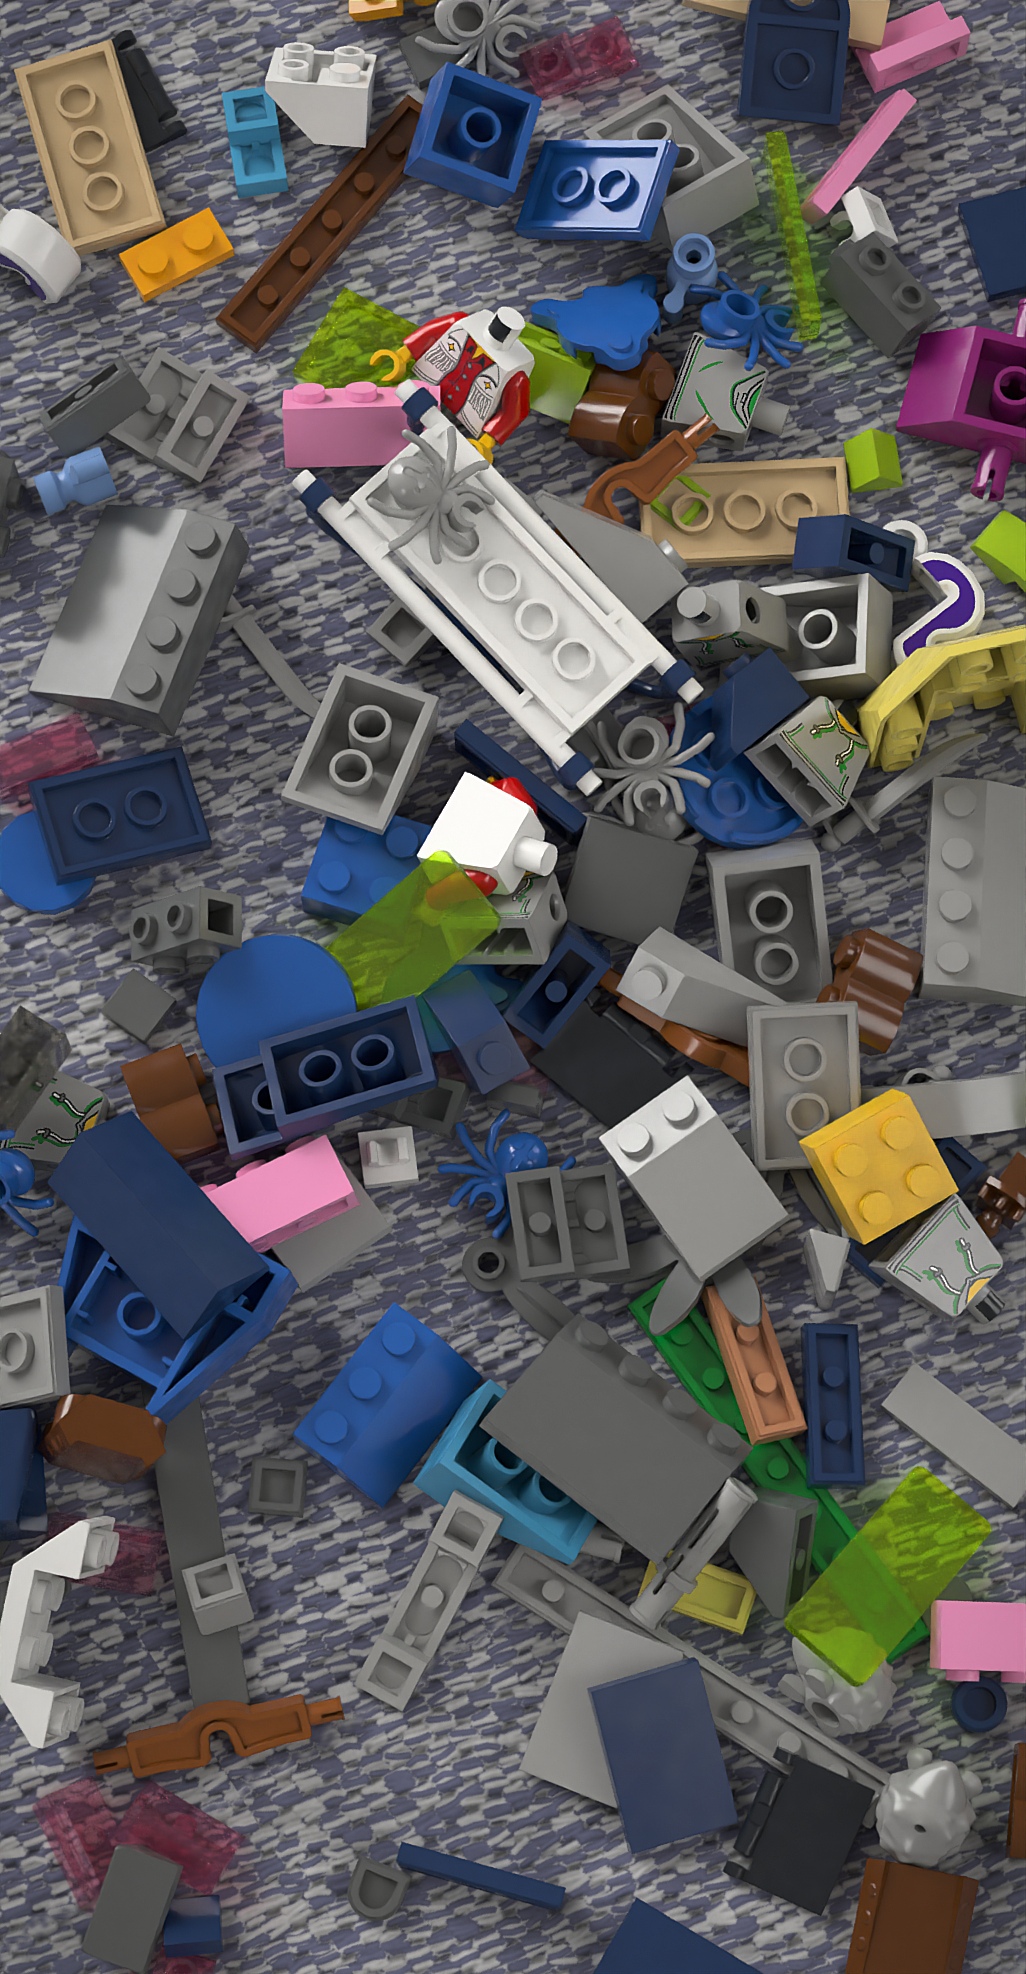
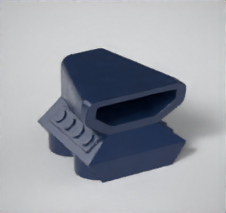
[0,1408,48,1542]

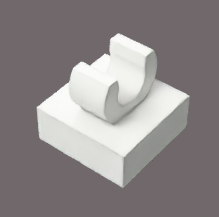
[830,186,898,248]
[358,1126,419,1189]

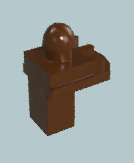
[975,1151,1026,1240]

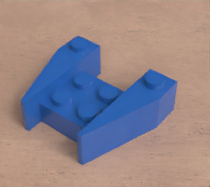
[57,1214,299,1425]

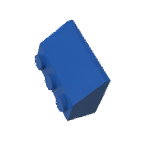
[293,1302,483,1509]

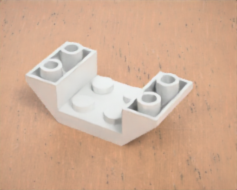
[0,1516,119,1749]

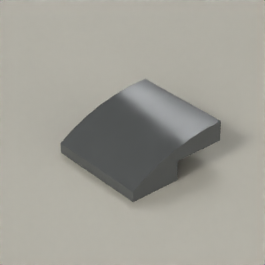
[563,815,698,945]
[505,1163,631,1282]

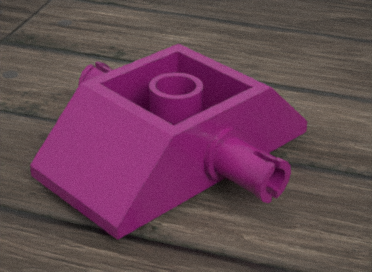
[895,298,1026,502]

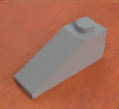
[616,926,788,1047]

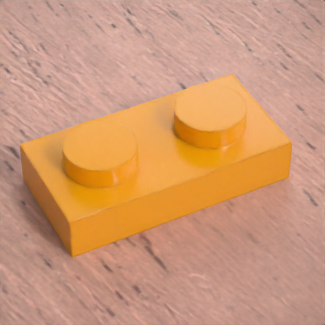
[119,207,235,303]

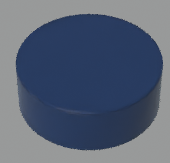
[950,1676,1008,1734]

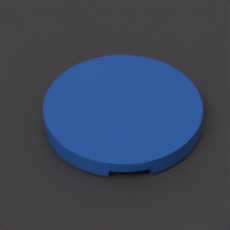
[668,696,803,849]
[196,934,358,1068]

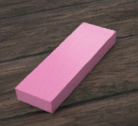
[797,89,917,225]

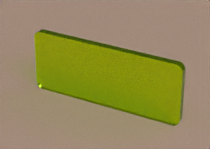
[325,850,501,1011]
[784,1466,991,1687]

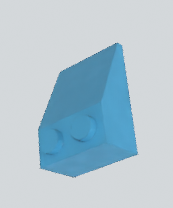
[413,1379,598,1565]

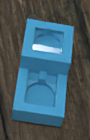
[222,86,289,198]

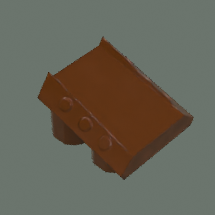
[36,1394,167,1485]
[845,1858,979,1974]

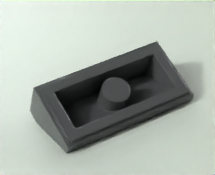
[39,356,151,458]
[81,1844,183,1974]

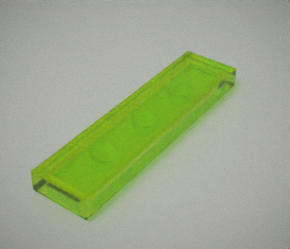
[763,130,822,341]

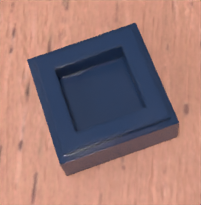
[164,1895,223,1958]

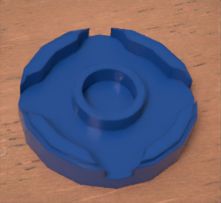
[0,810,97,915]

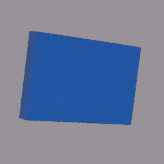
[514,140,680,241]

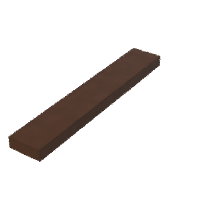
[215,94,423,354]

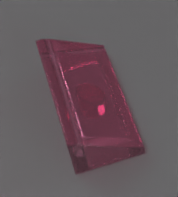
[0,712,99,802]
[47,1512,164,1597]
[32,1776,125,1908]
[115,1780,246,1895]

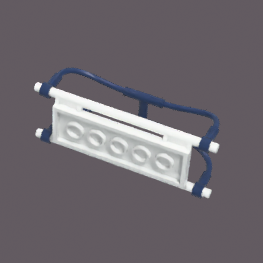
[292,379,704,796]

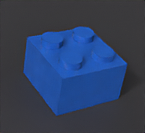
[403,61,543,208]
[301,815,433,943]

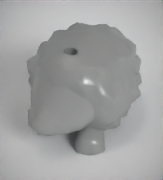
[778,1627,897,1738]
[875,1747,983,1869]

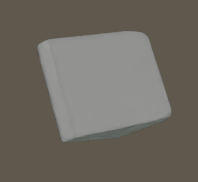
[181,1553,254,1635]

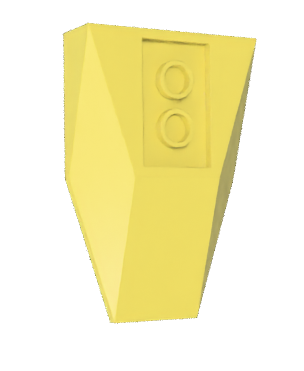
[856,625,1026,772]

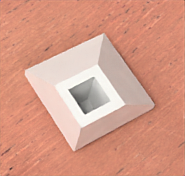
[265,42,377,148]

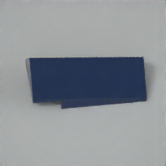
[212,995,439,1161]
[47,1111,270,1341]

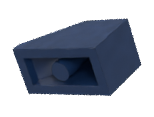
[792,514,915,592]
[709,647,810,772]
[502,919,611,1049]
[421,969,530,1095]

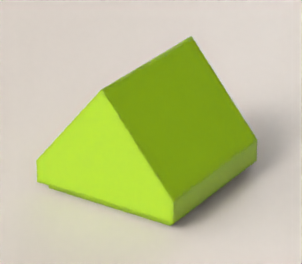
[843,428,903,493]

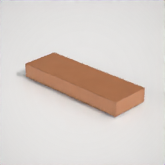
[701,1276,808,1446]

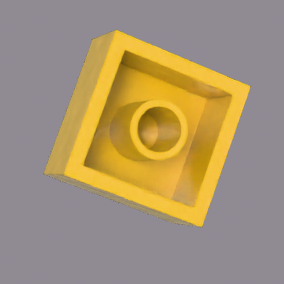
[798,1088,959,1245]

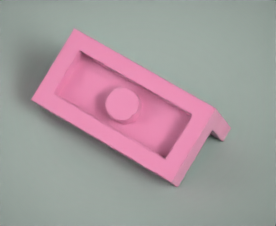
[850,1,971,93]

